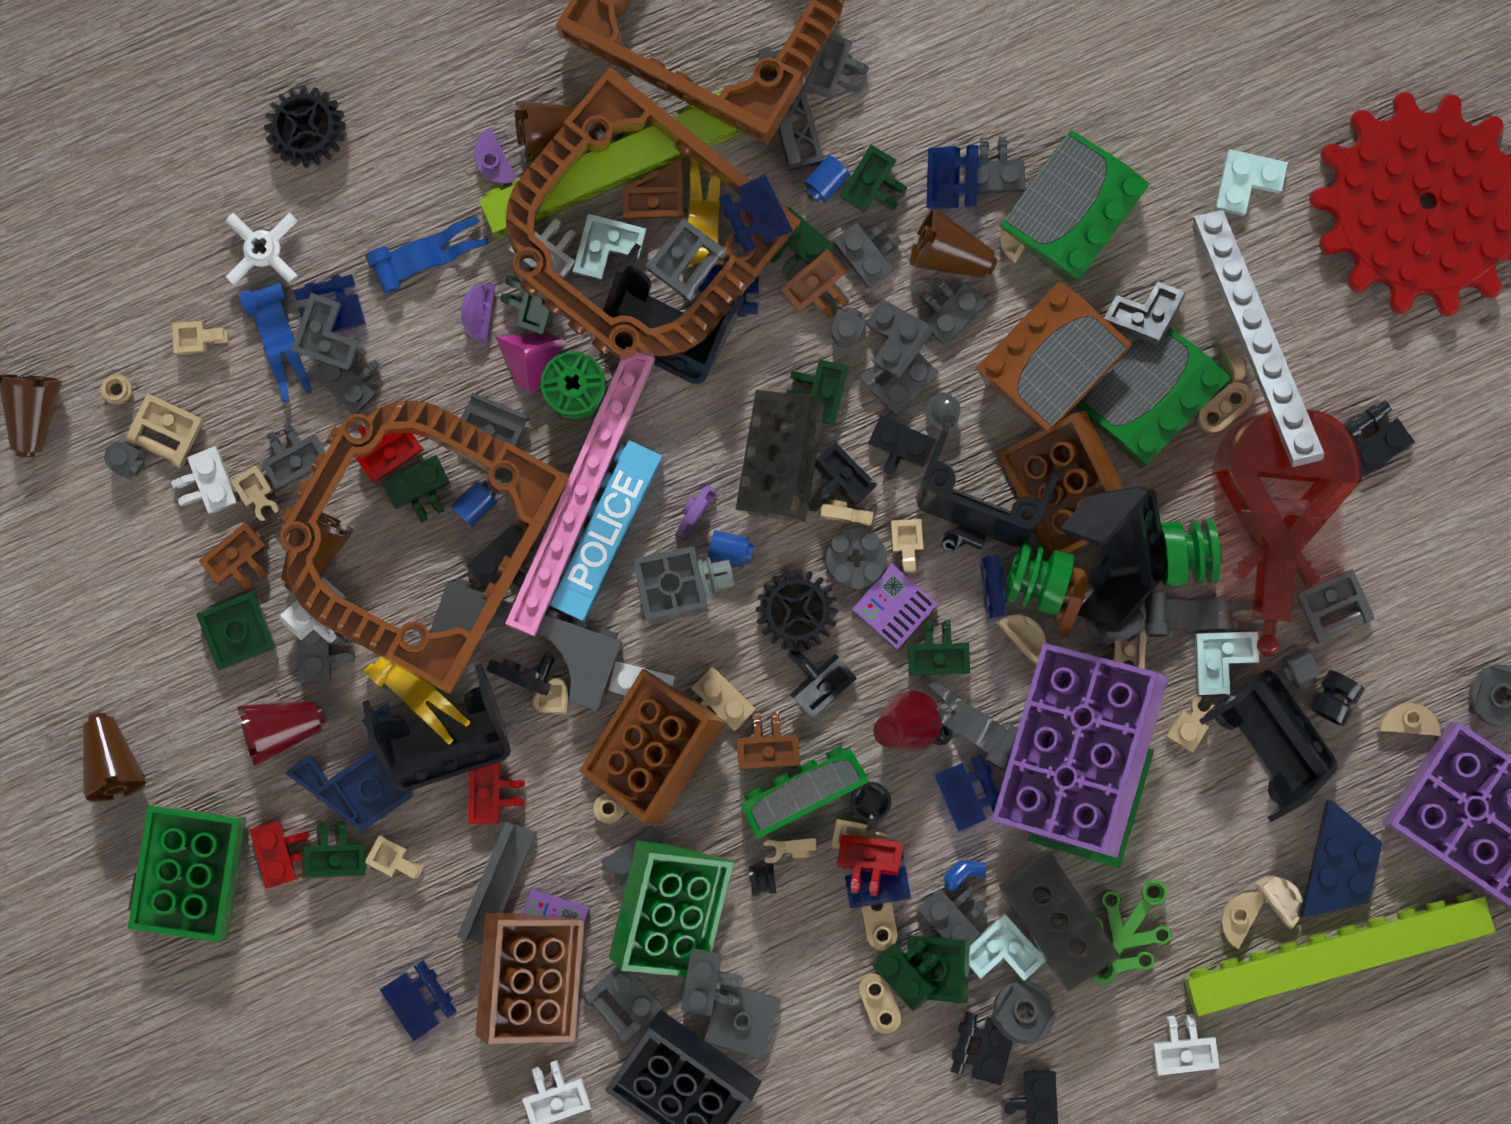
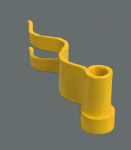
[687,155,724,267]
[364,657,471,745]

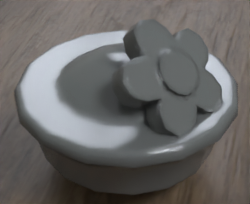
[925,392,961,430]

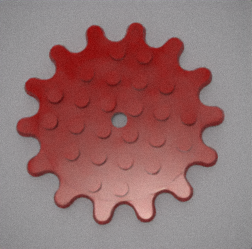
[1309,92,1511,316]

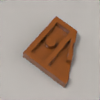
[622,158,684,220]

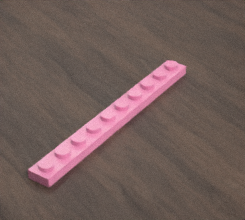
[505,347,655,637]

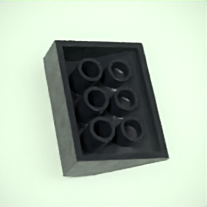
[605,1010,762,1124]

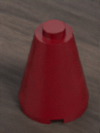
[873,690,942,752]
[237,701,326,766]

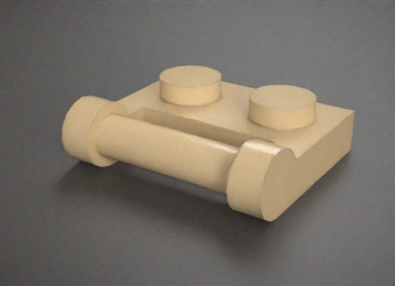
[125,393,204,469]

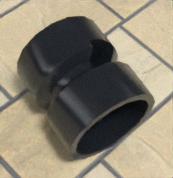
[1309,670,1365,727]
[850,781,892,822]

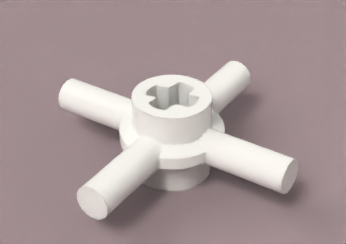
[225,212,298,285]

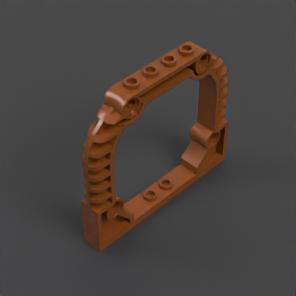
[556,0,844,145]
[506,67,801,359]
[280,401,570,694]

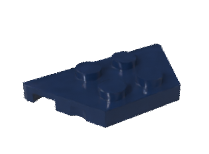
[1300,800,1382,917]

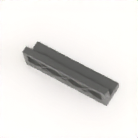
[758,47,824,171]
[457,821,537,945]

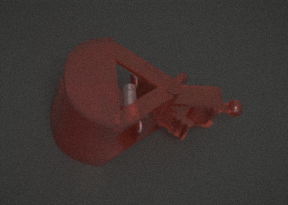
[1212,410,1362,657]

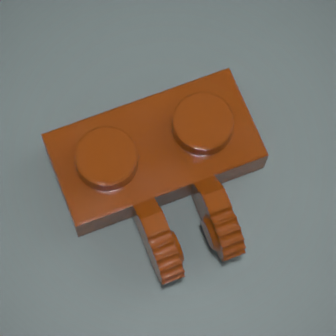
[781,249,849,318]
[199,522,268,592]
[1054,567,1089,637]
[737,711,800,769]

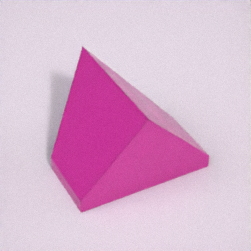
[496,332,566,393]

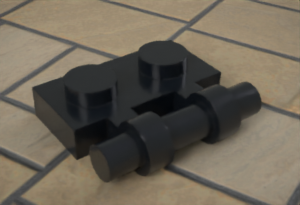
[1335,401,1415,477]
[951,1011,1013,1085]

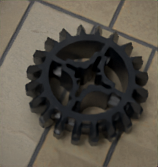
[264,86,347,168]
[756,569,838,652]

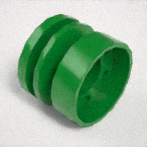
[540,351,608,422]
[1161,518,1222,587]
[1005,541,1074,616]

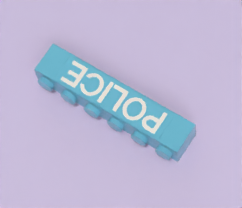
[550,440,663,622]

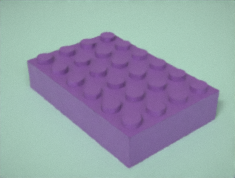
[992,643,1168,858]
[1382,722,1511,911]

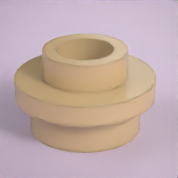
[101,374,132,405]
[593,793,624,824]

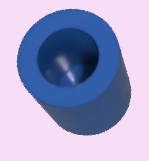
[804,155,851,203]
[451,480,498,527]
[708,530,754,568]

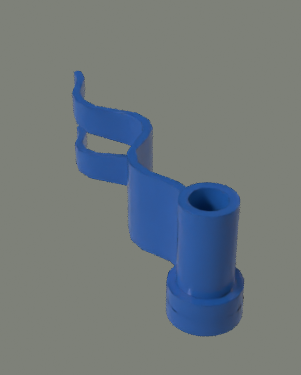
[365,216,489,294]
[239,282,313,402]

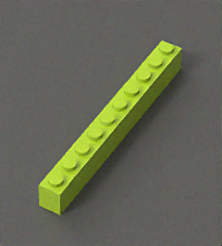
[479,93,744,239]
[1183,891,1496,1016]

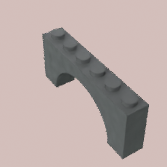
[429,578,623,711]

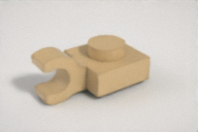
[172,321,229,355]
[891,519,923,574]
[831,815,887,849]
[365,835,424,879]
[763,837,817,863]

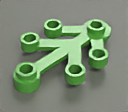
[1084,880,1172,984]

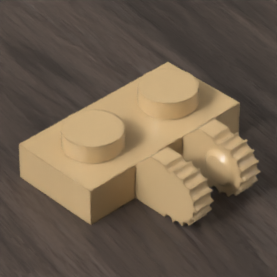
[691,666,756,731]

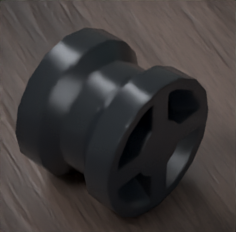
[749,863,777,897]

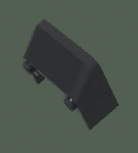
[603,243,744,384]
[916,421,1059,547]
[1060,486,1167,631]
[362,664,511,791]
[1199,670,1338,822]

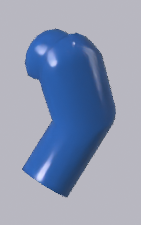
[944,860,986,892]

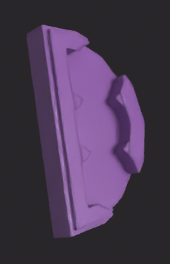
[474,128,517,186]
[461,284,495,343]
[675,485,717,541]

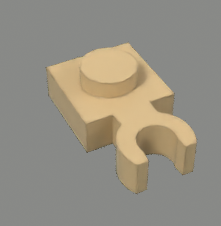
[231,465,280,522]
[820,500,874,526]
[1165,695,1215,753]

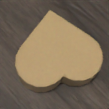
[1220,347,1246,385]
[532,678,569,714]

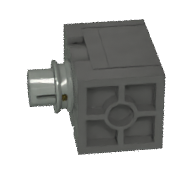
[633,546,735,624]

